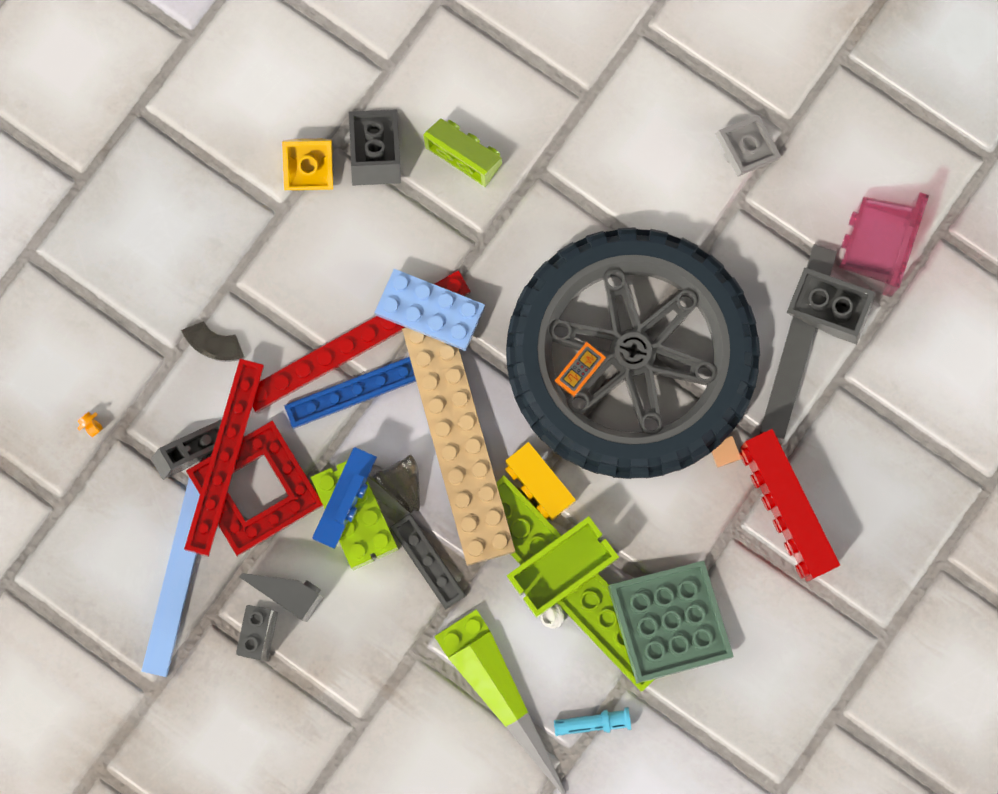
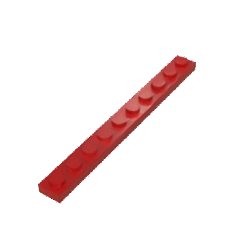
[253,270,471,413]

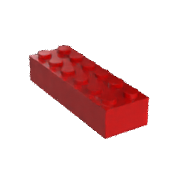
[739,429,841,582]

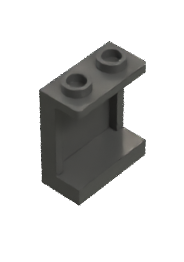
[236,605,278,662]

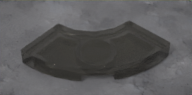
[181,321,245,362]

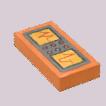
[555,342,606,397]

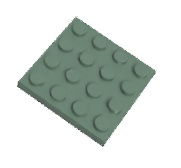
[608,561,734,684]

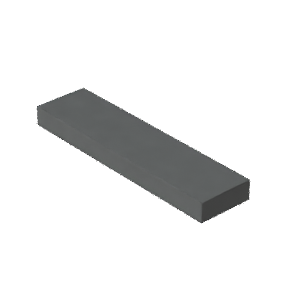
[390,513,466,610]

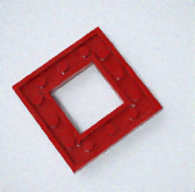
[186,420,323,557]

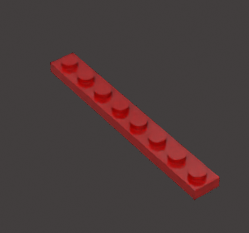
[184,358,264,557]

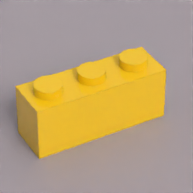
[505,442,576,521]

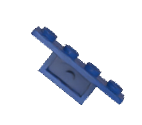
[312,447,377,549]

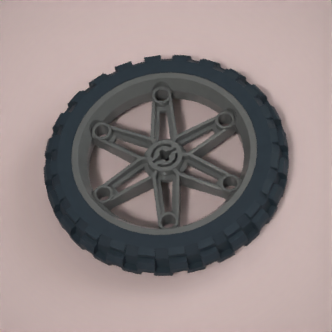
[506,227,760,479]

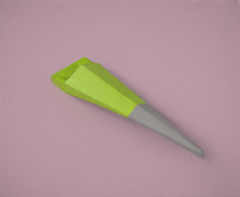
[434,609,565,794]

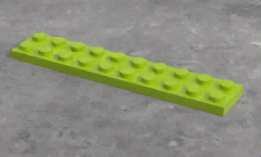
[496,475,655,692]

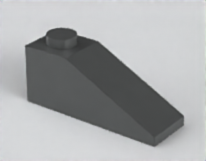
[151,420,222,480]

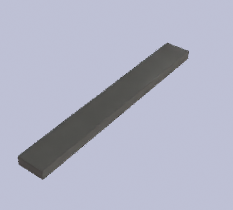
[760,245,837,439]

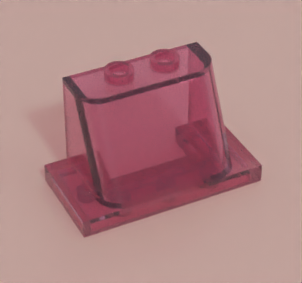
[839,192,929,297]

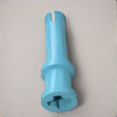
[554,707,632,736]

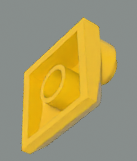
[282,138,333,190]

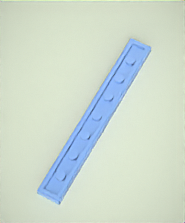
[141,478,200,677]

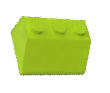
[423,118,502,187]

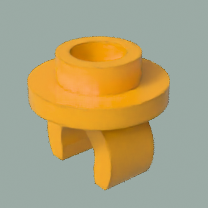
[77,411,103,438]

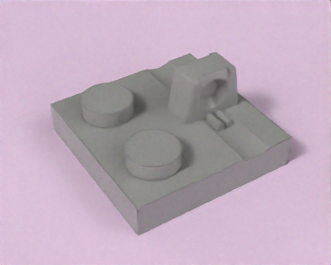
[716,114,781,176]

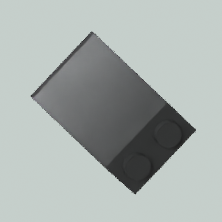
[349,109,401,186]
[787,267,875,345]
[239,573,324,622]

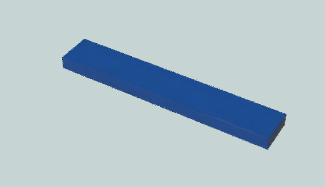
[284,357,416,429]

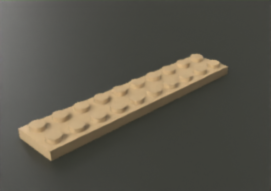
[402,328,516,566]

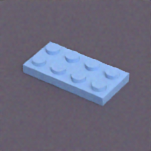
[374,269,485,351]

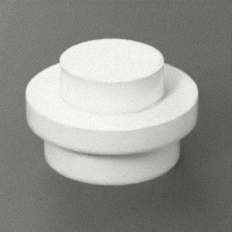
[540,604,564,629]

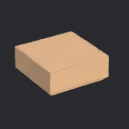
[711,436,741,468]

